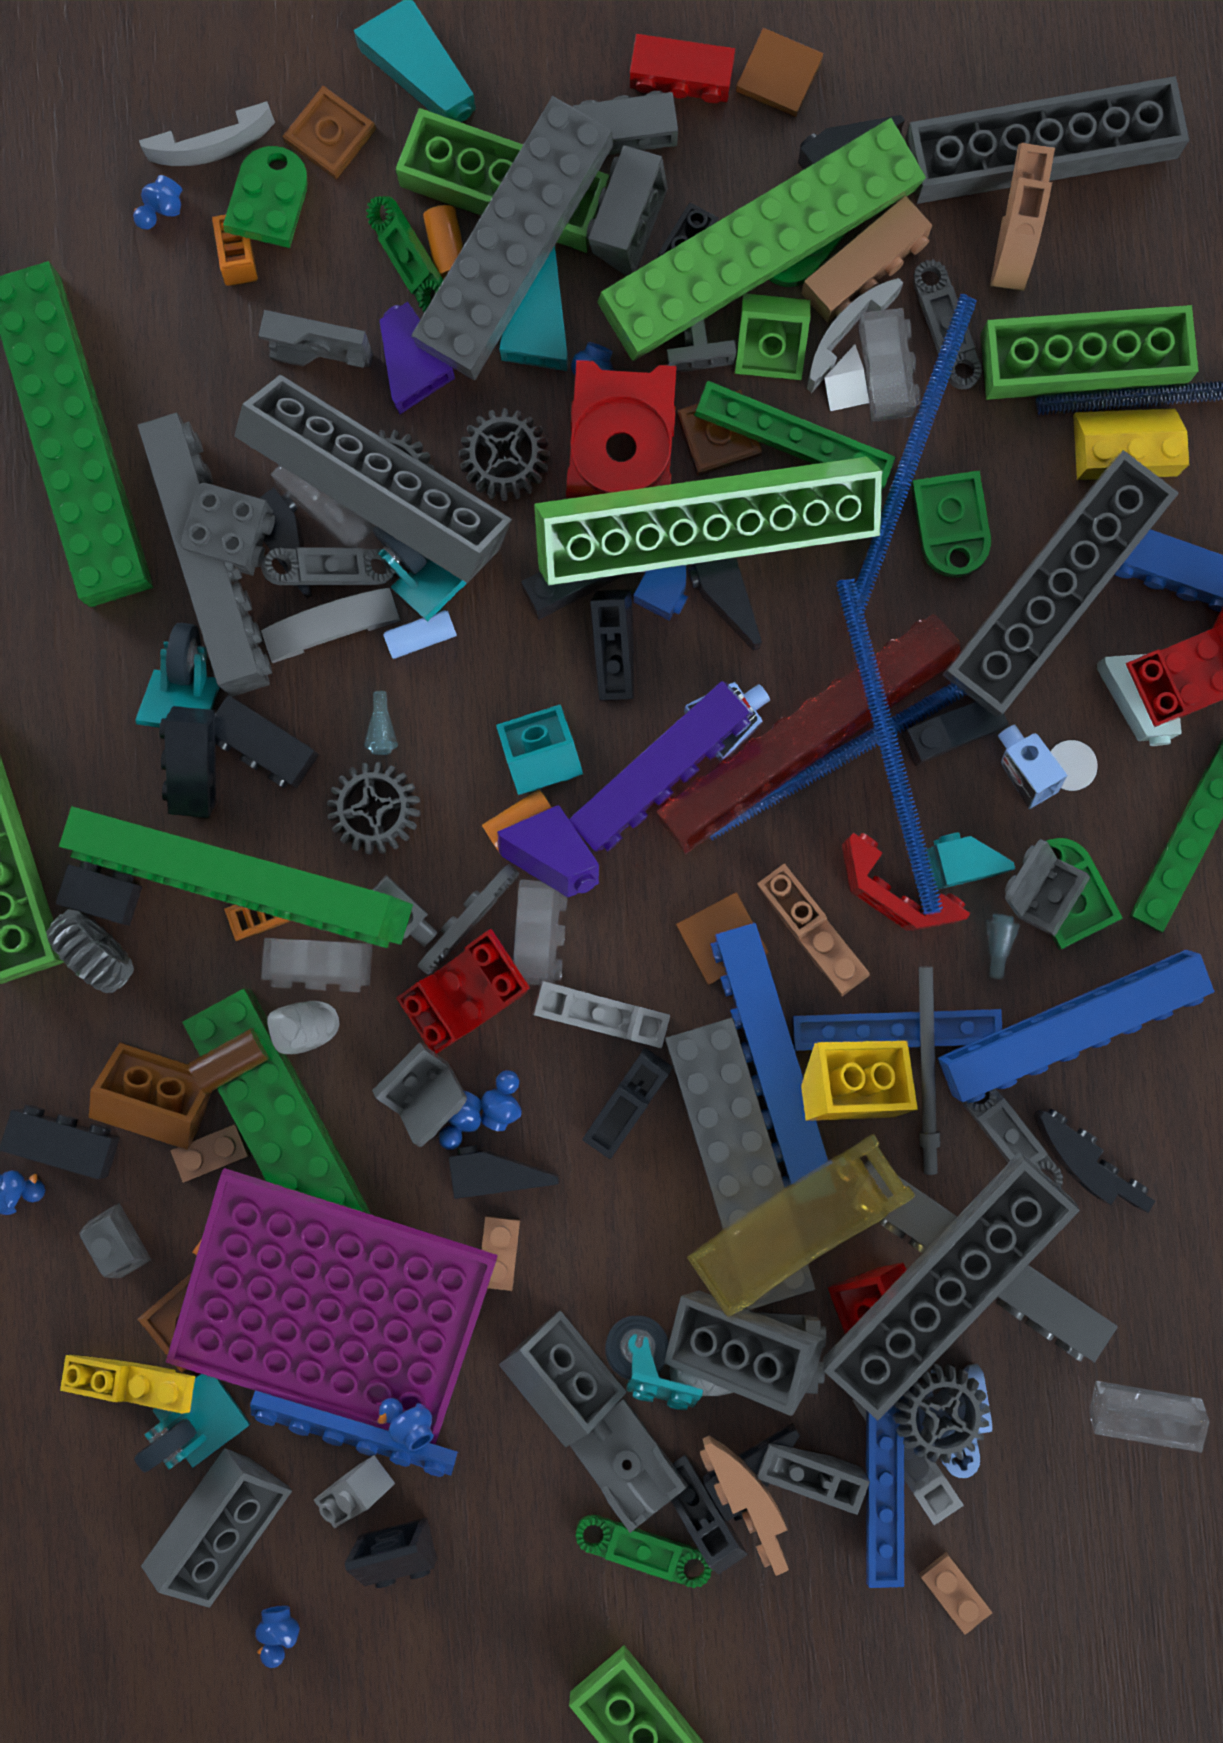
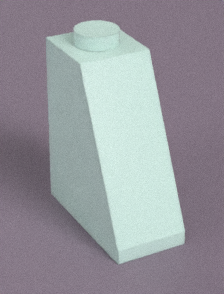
[1097,654,1181,746]

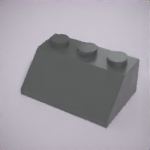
[586,145,668,276]
[498,1310,626,1447]

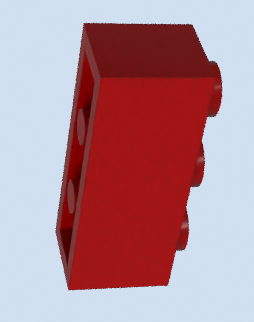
[630,34,735,103]

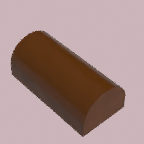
[188,1028,270,1094]

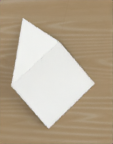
[824,344,869,411]

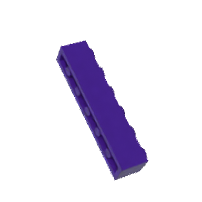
[569,681,754,851]

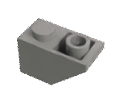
[314,1455,395,1528]

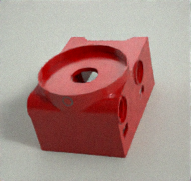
[566,360,676,499]

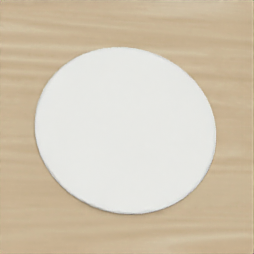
[1051,740,1098,791]

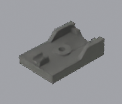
[258,310,374,368]
[570,1399,688,1533]

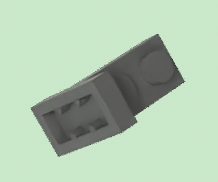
[666,319,736,373]

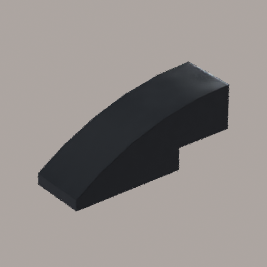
[582,1047,673,1159]

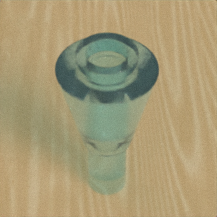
[364,691,398,755]
[986,914,1020,979]

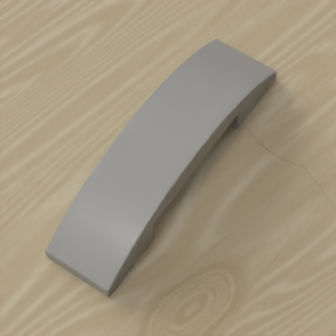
[139,101,275,166]
[807,278,903,393]
[261,588,401,663]
[532,981,670,1048]
[852,1399,964,1525]

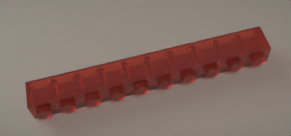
[657,613,961,854]

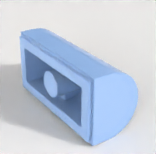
[383,610,457,659]

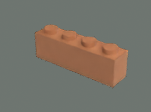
[801,196,932,323]

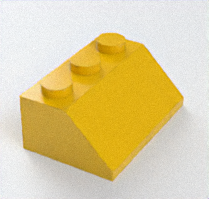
[1073,409,1189,480]
[801,1041,918,1121]

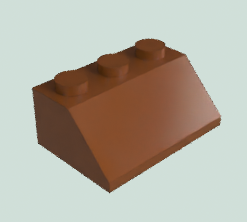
[89,1042,212,1150]

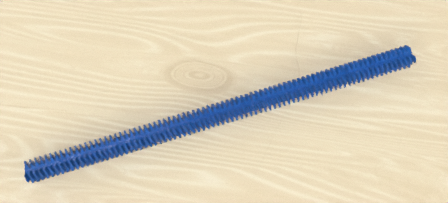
[854,294,977,616]
[836,579,943,915]
[703,682,967,841]

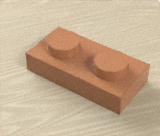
[170,1124,250,1183]
[482,1216,521,1291]
[919,1552,992,1635]

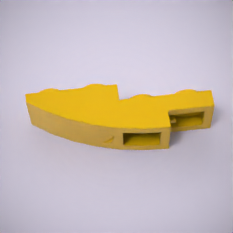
[60,1355,195,1413]

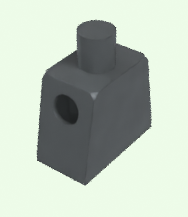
[372,875,438,947]
[79,1203,152,1278]

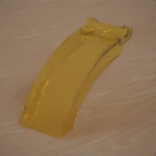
[687,1134,915,1317]

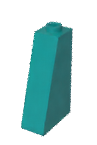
[353,0,476,122]
[499,246,568,371]

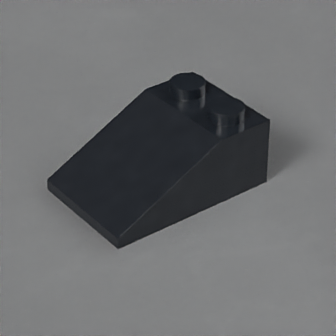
[344,1517,437,1588]

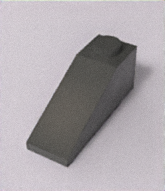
[757,1443,870,1515]

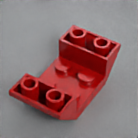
[1126,622,1223,728]
[842,833,970,931]
[396,929,530,1054]

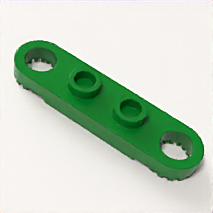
[366,196,444,312]
[576,1515,712,1588]

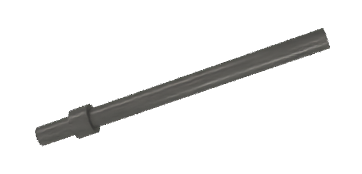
[919,966,940,1175]

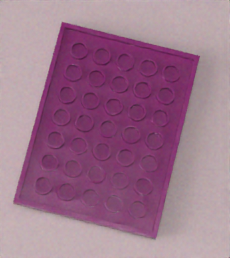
[166,1168,498,1445]

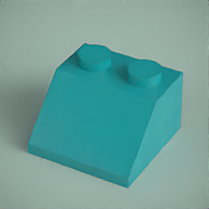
[496,704,583,795]
[926,832,1015,890]

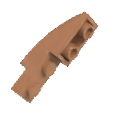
[990,143,1055,291]
[757,863,870,996]
[700,1436,789,1576]

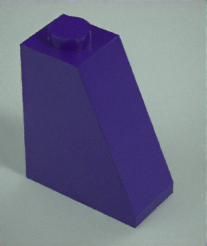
[379,302,455,415]
[498,805,599,898]

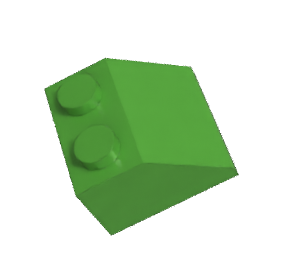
[735,294,810,380]

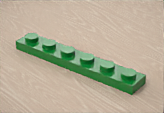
[694,381,895,490]
[1129,738,1223,933]

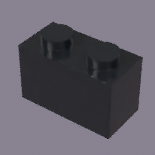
[55,861,142,926]

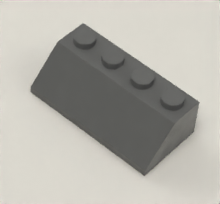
[664,1290,825,1416]
[141,1448,292,1608]

